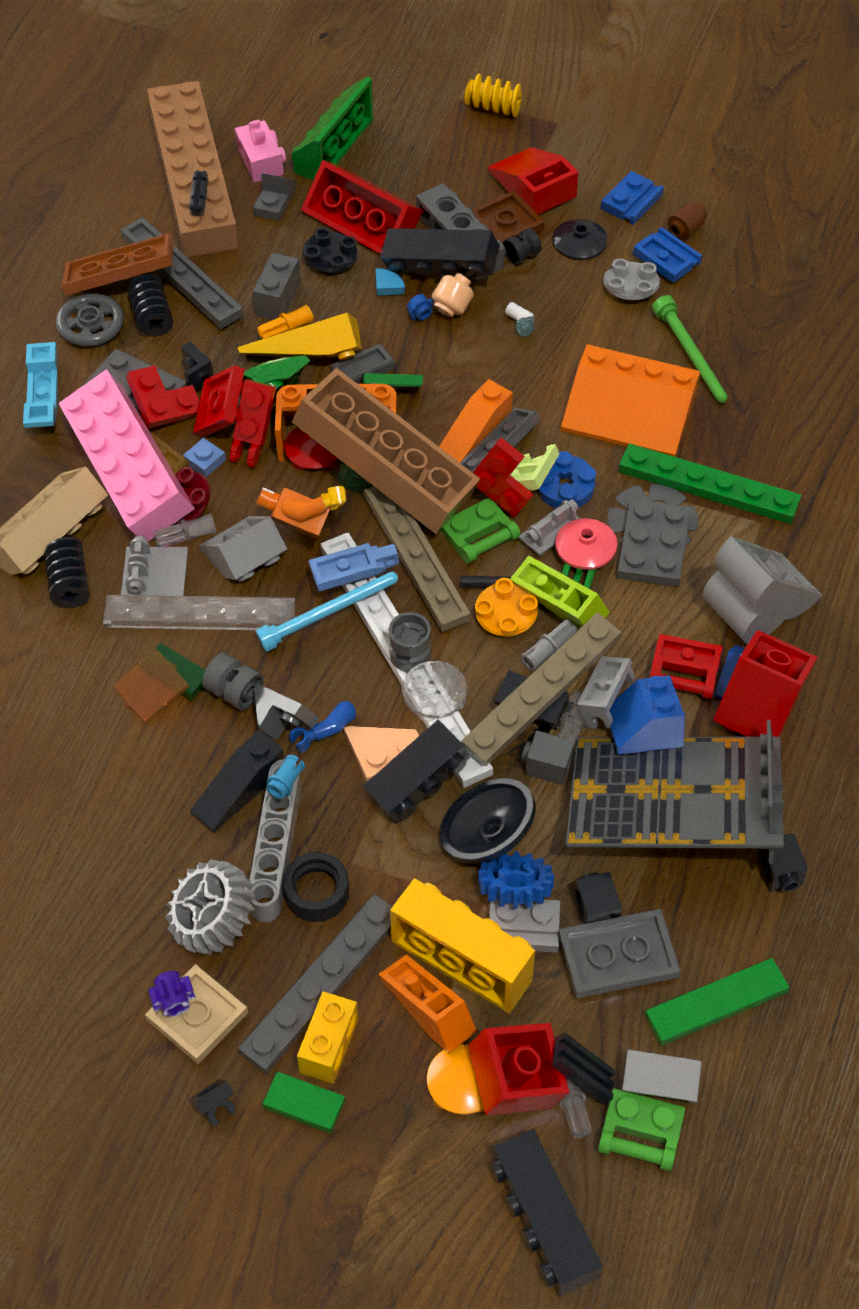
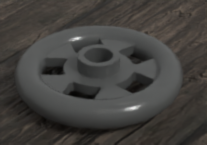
[56,293,124,346]

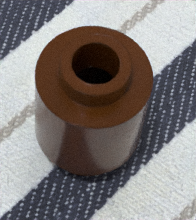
[667,201,707,240]

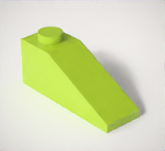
[510,556,610,630]

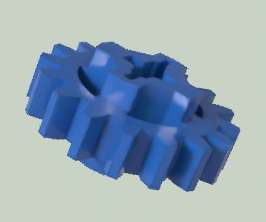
[478,851,554,909]

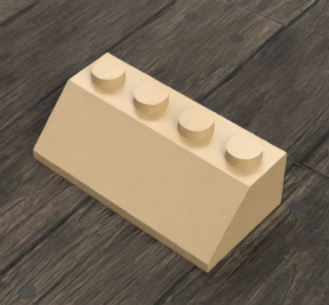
[0,466,108,575]

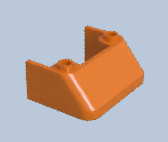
[275,384,397,461]

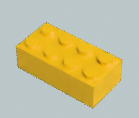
[390,878,535,1014]

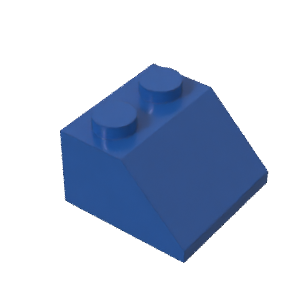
[609,676,685,755]

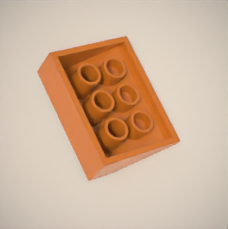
[561,344,700,457]

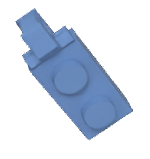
[309,543,399,591]

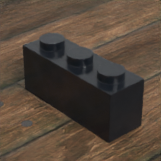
[363,719,470,825]

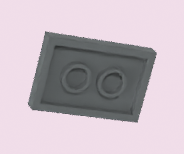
[82,349,187,423]
[617,499,691,587]
[558,909,681,999]

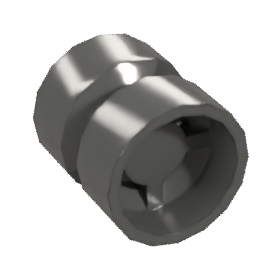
[388,612,431,673]
[202,652,264,711]

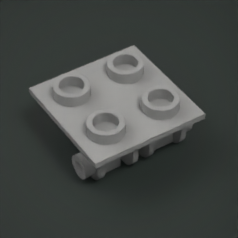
[121,536,188,599]

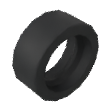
[283,852,349,922]

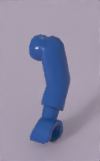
[289,701,356,753]

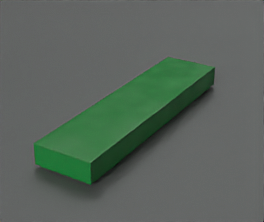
[645,958,790,1046]

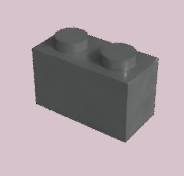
[253,253,301,320]

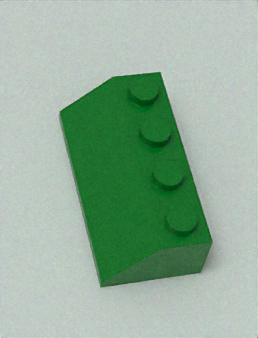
[291,77,373,181]

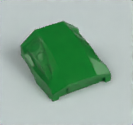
[240,355,310,399]

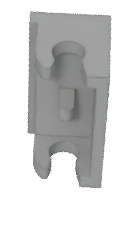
[577,656,635,729]
[622,1050,702,1103]

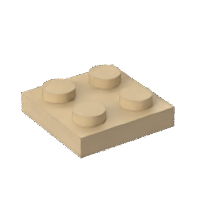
[145,964,248,1064]

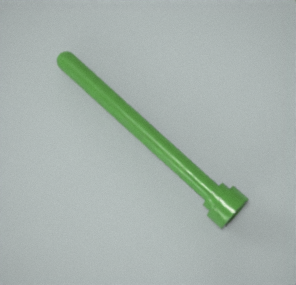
[652,295,728,403]

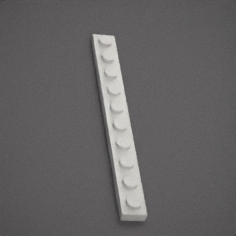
[320,533,493,788]

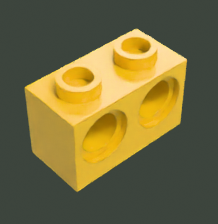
[297,991,358,1084]

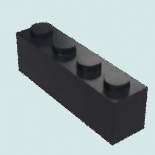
[380,228,500,277]
[489,1129,603,1297]

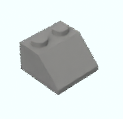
[199,516,287,581]

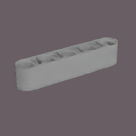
[249,760,301,922]

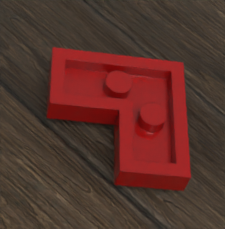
[126,366,200,428]
[473,437,534,518]

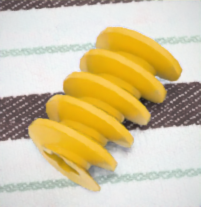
[464,73,522,118]

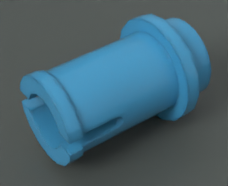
[266,755,305,799]

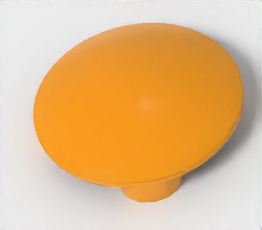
[475,578,538,637]
[427,1044,484,1115]

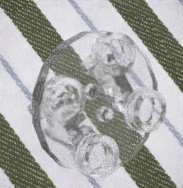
[402,661,467,722]

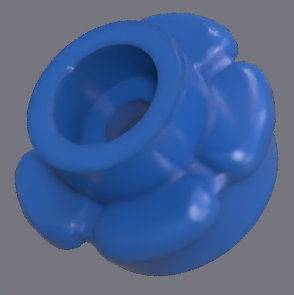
[407,294,433,321]

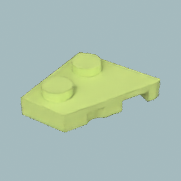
[511,444,559,491]

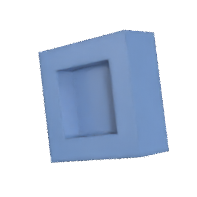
[183,438,226,478]

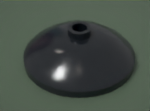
[440,778,536,863]

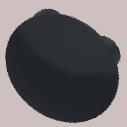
[303,227,358,273]

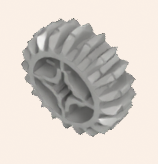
[165,859,256,955]

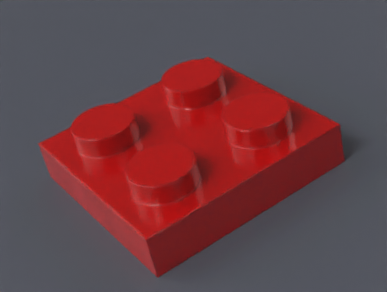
[193,365,245,438]

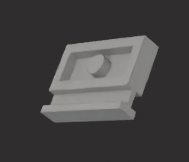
[489,900,560,952]

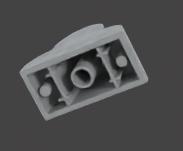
[703,536,822,644]

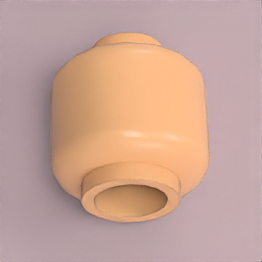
[432,273,474,318]

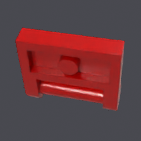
[649,634,723,700]

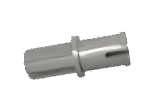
[521,619,577,671]

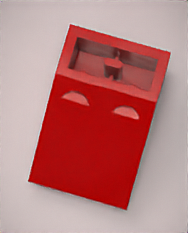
[487,147,579,214]

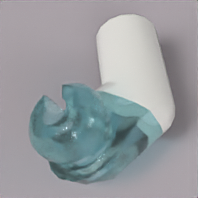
[505,302,535,336]

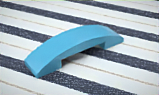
[23,342,58,428]

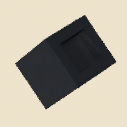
[757,833,808,892]
[574,872,622,924]

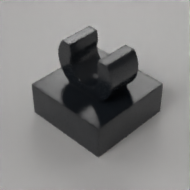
[188,1079,235,1126]

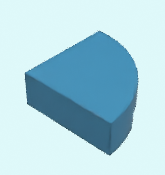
[375,269,405,296]

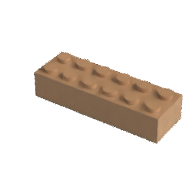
[292,368,480,534]

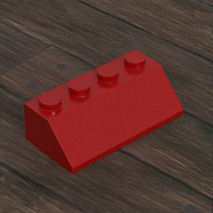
[301,160,423,254]

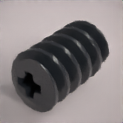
[127,273,174,336]
[44,537,90,608]

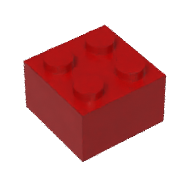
[468,1023,570,1116]

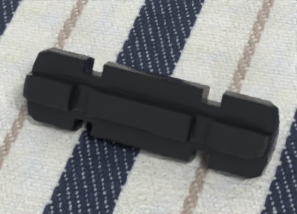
[189,170,208,216]

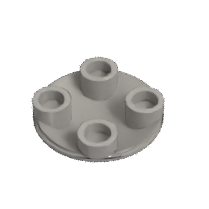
[604,259,660,300]

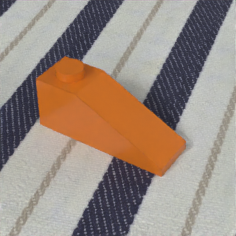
[439,379,513,463]
[379,954,477,1053]

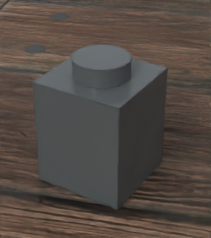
[522,730,575,785]

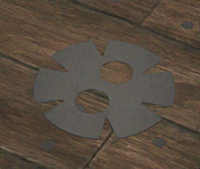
[608,484,698,546]

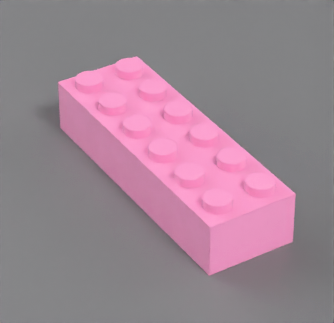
[59,369,195,542]

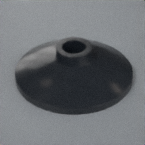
[553,219,607,260]

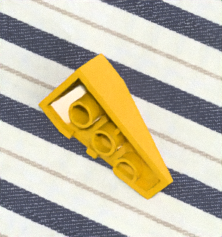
[238,313,362,360]

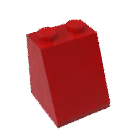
[713,629,818,737]

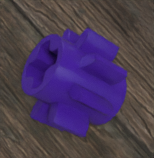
[148,971,195,1017]

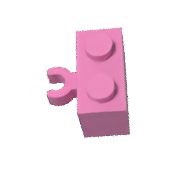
[235,120,286,182]

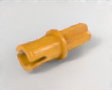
[257,305,314,339]

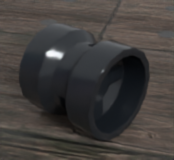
[503,228,542,265]

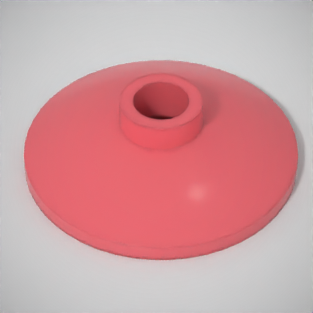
[555,518,617,570]

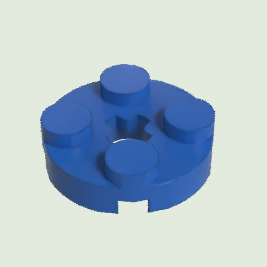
[537,451,596,508]

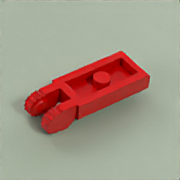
[229,379,276,468]

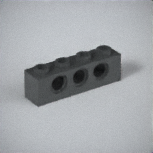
[416,183,506,281]

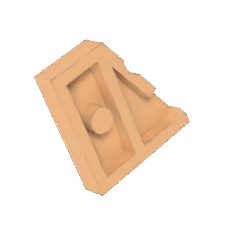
[344,726,419,782]

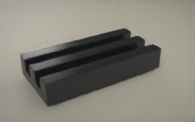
[552,1032,615,1104]

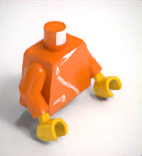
[256,486,346,539]

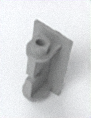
[519,500,581,556]

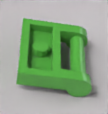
[440,498,521,564]
[598,1088,686,1172]

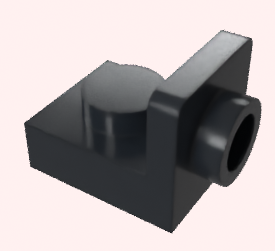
[181,341,214,392]

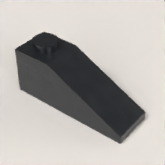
[190,730,284,833]

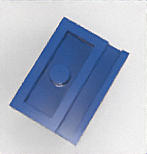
[601,171,664,225]
[633,227,702,283]

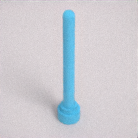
[255,572,398,653]

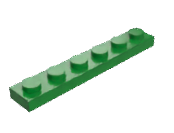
[618,443,802,524]

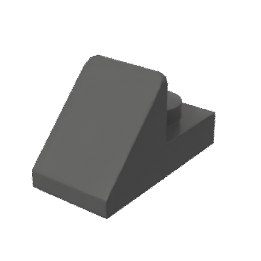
[253,173,298,221]
[254,684,319,740]

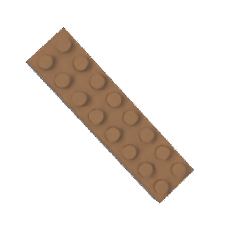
[147,81,239,257]

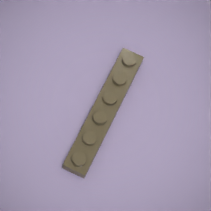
[364,486,471,632]
[461,612,622,767]

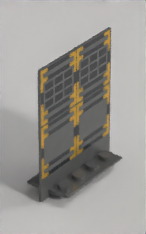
[566,720,784,864]

